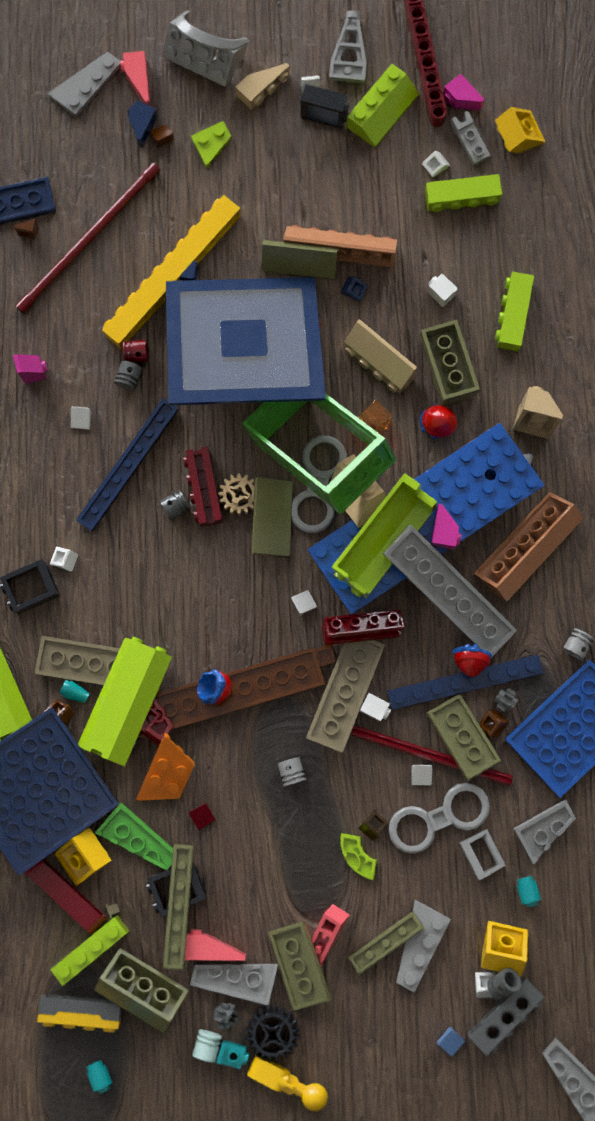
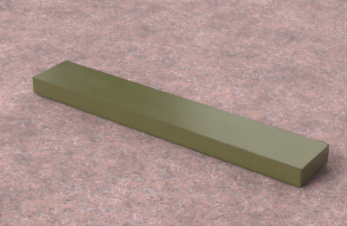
[163,844,194,970]

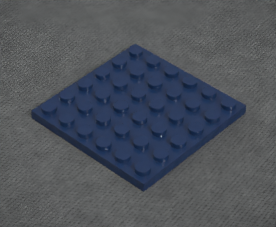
[0,707,119,876]

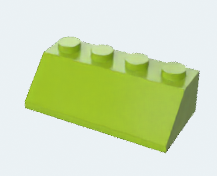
[347,64,419,148]

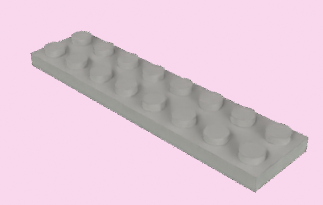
[382,525,517,659]

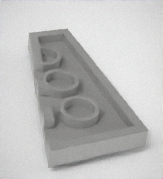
[396,900,451,992]
[542,1038,595,1121]

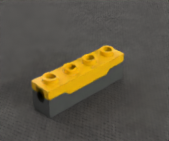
[37,994,123,1032]

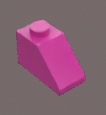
[443,74,485,111]
[13,354,48,384]
[431,504,461,550]

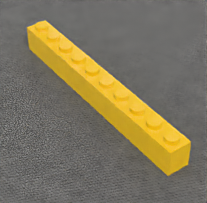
[102,195,241,349]

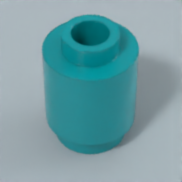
[516,876,541,907]
[86,1060,113,1094]

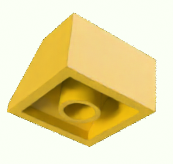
[495,107,545,153]
[54,828,111,886]
[481,921,528,977]

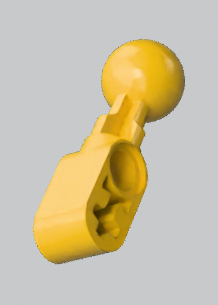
[247,1054,328,1111]

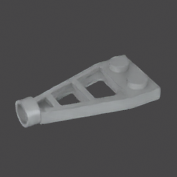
[329,10,367,83]

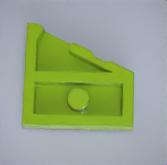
[191,121,232,168]

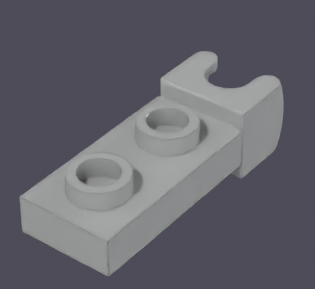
[451,112,490,166]

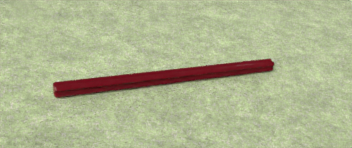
[350,725,513,786]

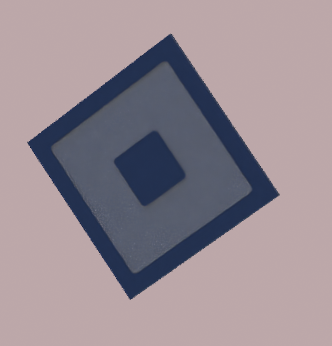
[166,277,326,406]

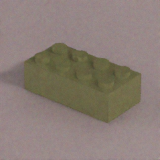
[419,320,480,406]
[94,948,189,1033]

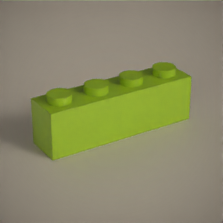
[425,174,502,212]
[495,271,534,352]
[50,915,130,986]

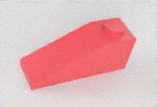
[120,51,151,106]
[312,904,350,966]
[185,929,246,961]

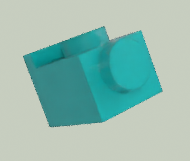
[217,1039,249,1069]

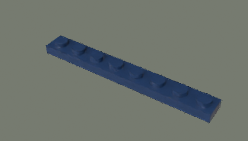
[76,398,179,532]
[387,655,543,710]

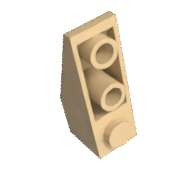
[235,63,290,110]

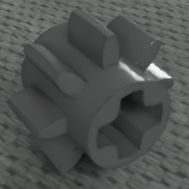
[494,688,518,712]
[214,1003,239,1029]

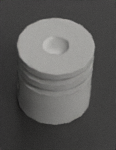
[562,628,595,660]
[277,757,306,786]

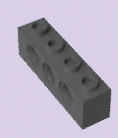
[467,977,544,1056]

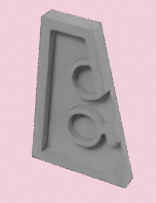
[513,800,576,865]

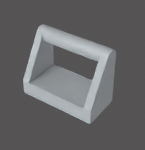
[459,829,505,880]

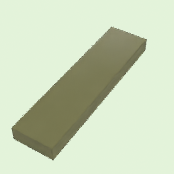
[348,911,425,975]

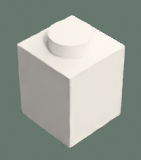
[427,274,458,307]
[360,693,391,722]

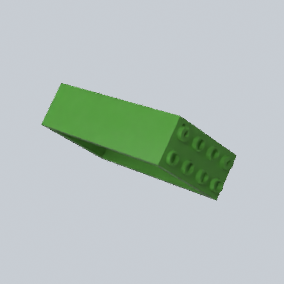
[242,393,396,514]

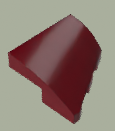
[140,698,173,746]

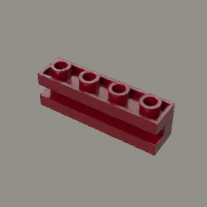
[183,446,223,527]
[321,610,404,645]

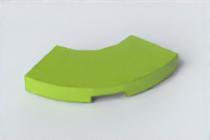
[340,833,377,880]

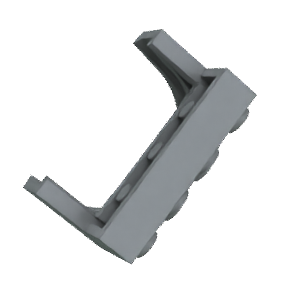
[162,11,249,87]

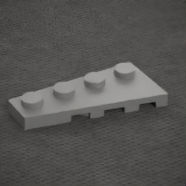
[48,52,121,118]
[190,964,278,1005]

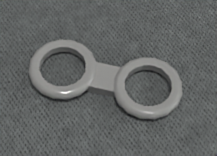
[291,436,347,533]
[388,783,490,854]

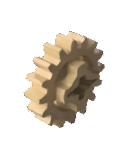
[218,473,255,516]

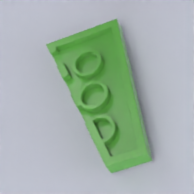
[95,802,173,870]

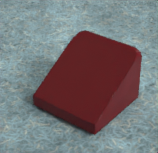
[188,803,216,830]

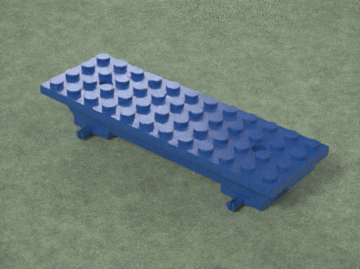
[307,423,544,615]

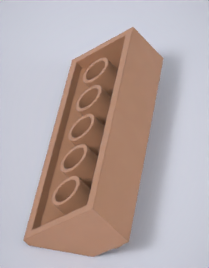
[283,225,397,268]
[473,492,584,601]

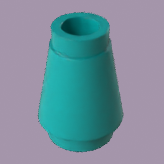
[59,680,90,703]

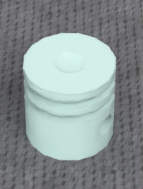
[192,1029,222,1062]

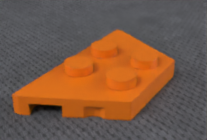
[136,733,195,801]

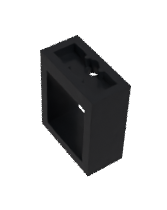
[300,84,350,129]
[0,559,61,615]
[146,860,208,917]

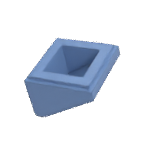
[437,1027,465,1056]

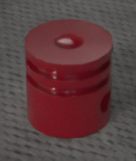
[123,340,148,363]

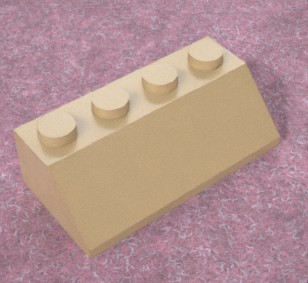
[344,319,417,395]
[513,386,563,439]
[330,454,386,528]

